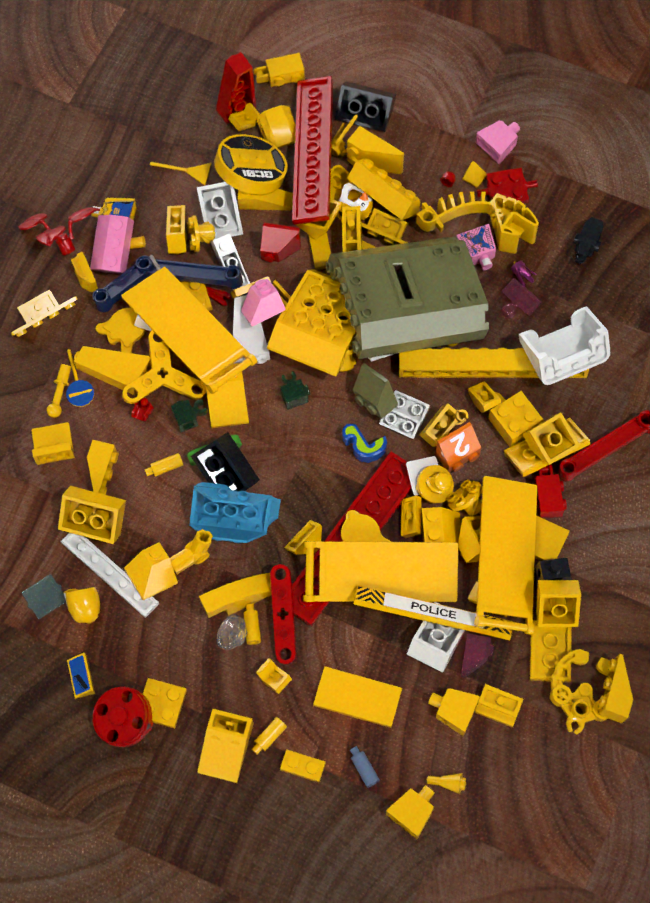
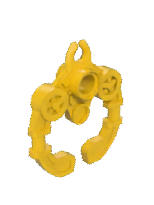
[550,649,611,735]

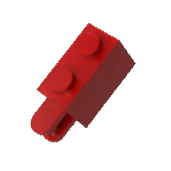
[534,464,567,519]

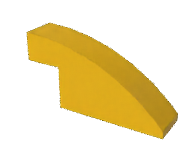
[199,573,272,618]

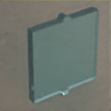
[22,574,66,619]

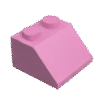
[241,279,286,327]

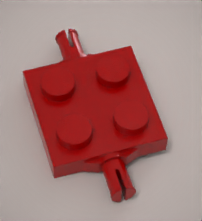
[477,168,538,204]

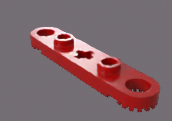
[270,564,297,664]

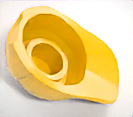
[330,165,352,201]

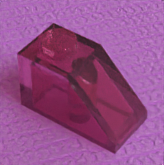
[460,634,494,678]

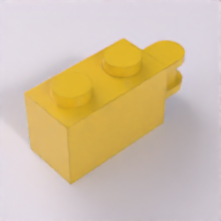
[253,53,305,87]

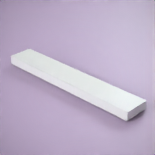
[61,533,159,618]

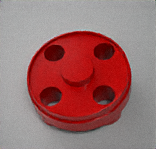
[93,687,153,747]

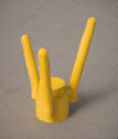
[331,115,358,157]

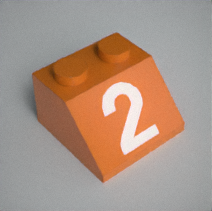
[435,422,481,473]

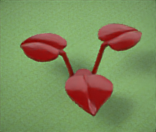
[18,207,100,255]

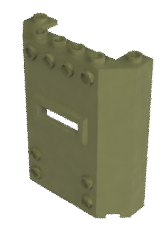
[326,236,489,359]

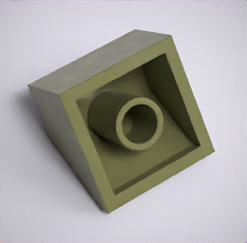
[353,363,398,419]

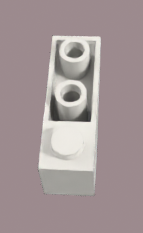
[211,234,250,290]

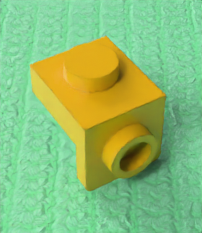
[229,103,260,131]
[256,658,292,694]

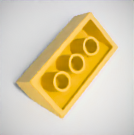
[347,158,420,220]

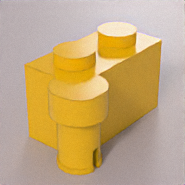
[419,403,468,447]

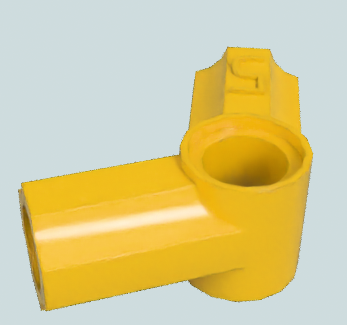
[169,529,213,574]

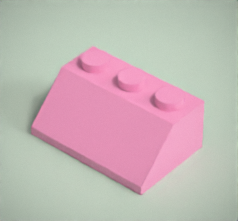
[90,215,134,274]

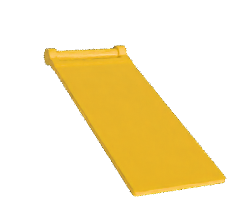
[122,267,257,394]
[474,476,537,635]
[303,541,458,602]

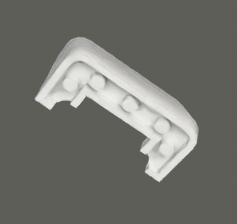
[519,306,610,385]

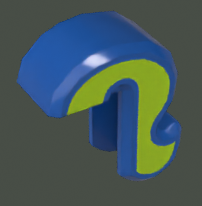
[342,423,387,463]

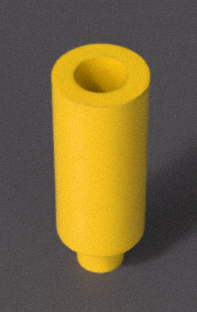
[144,453,184,477]
[243,604,261,645]
[251,717,287,755]

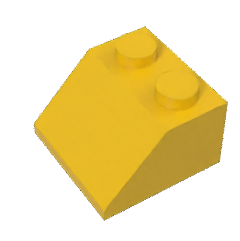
[522,413,580,465]
[421,507,461,551]

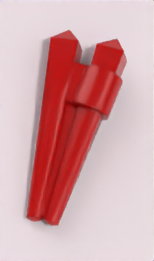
[206,286,232,306]

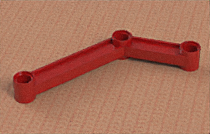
[558,410,650,482]

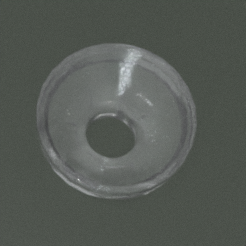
[217,614,247,650]

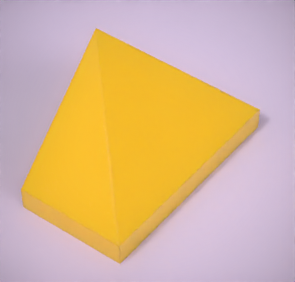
[284,520,322,554]

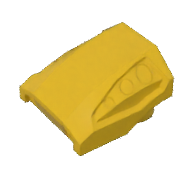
[256,105,296,149]

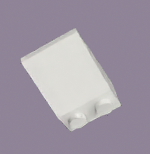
[197,182,243,240]
[407,602,465,672]

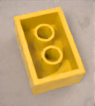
[58,486,126,544]

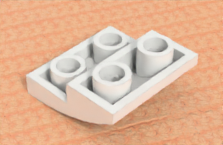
[379,390,430,439]

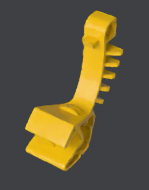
[416,192,539,254]

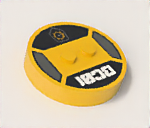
[214,134,288,194]

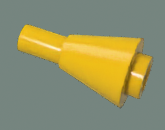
[427,773,466,794]

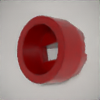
[440,171,456,187]

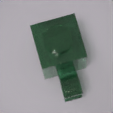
[280,371,310,410]
[171,399,208,433]

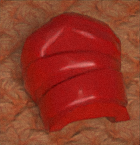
[131,398,154,422]

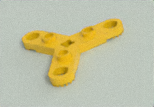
[122,330,206,404]

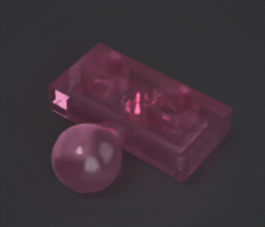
[501,278,542,318]

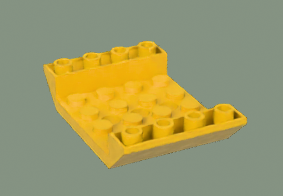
[267,269,357,377]

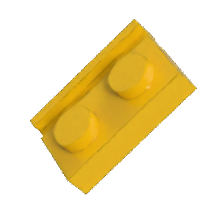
[474,684,523,728]

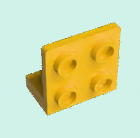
[32,422,75,465]

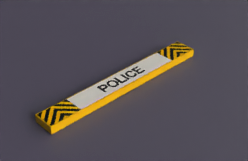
[354,585,513,640]

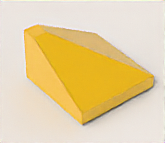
[462,161,486,188]

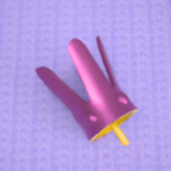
[511,261,537,288]

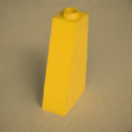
[74,346,151,396]

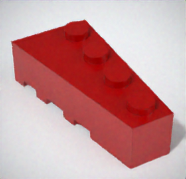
[216,52,256,124]

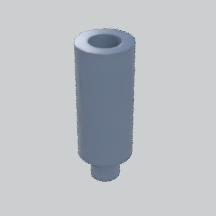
[350,746,380,788]

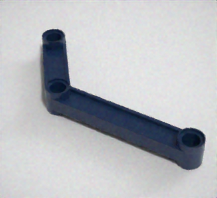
[93,256,243,312]

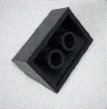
[335,82,396,132]
[191,432,260,491]

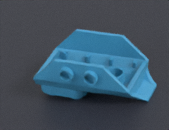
[189,482,281,543]

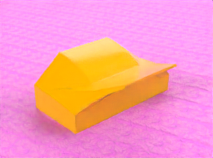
[71,252,98,292]
[468,381,505,413]

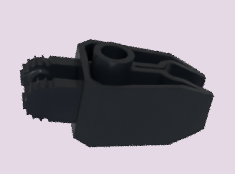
[573,217,604,264]

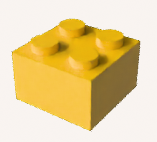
[488,391,544,447]
[536,580,581,627]

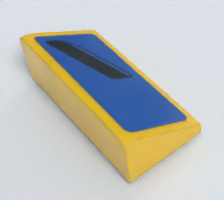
[67,653,95,699]

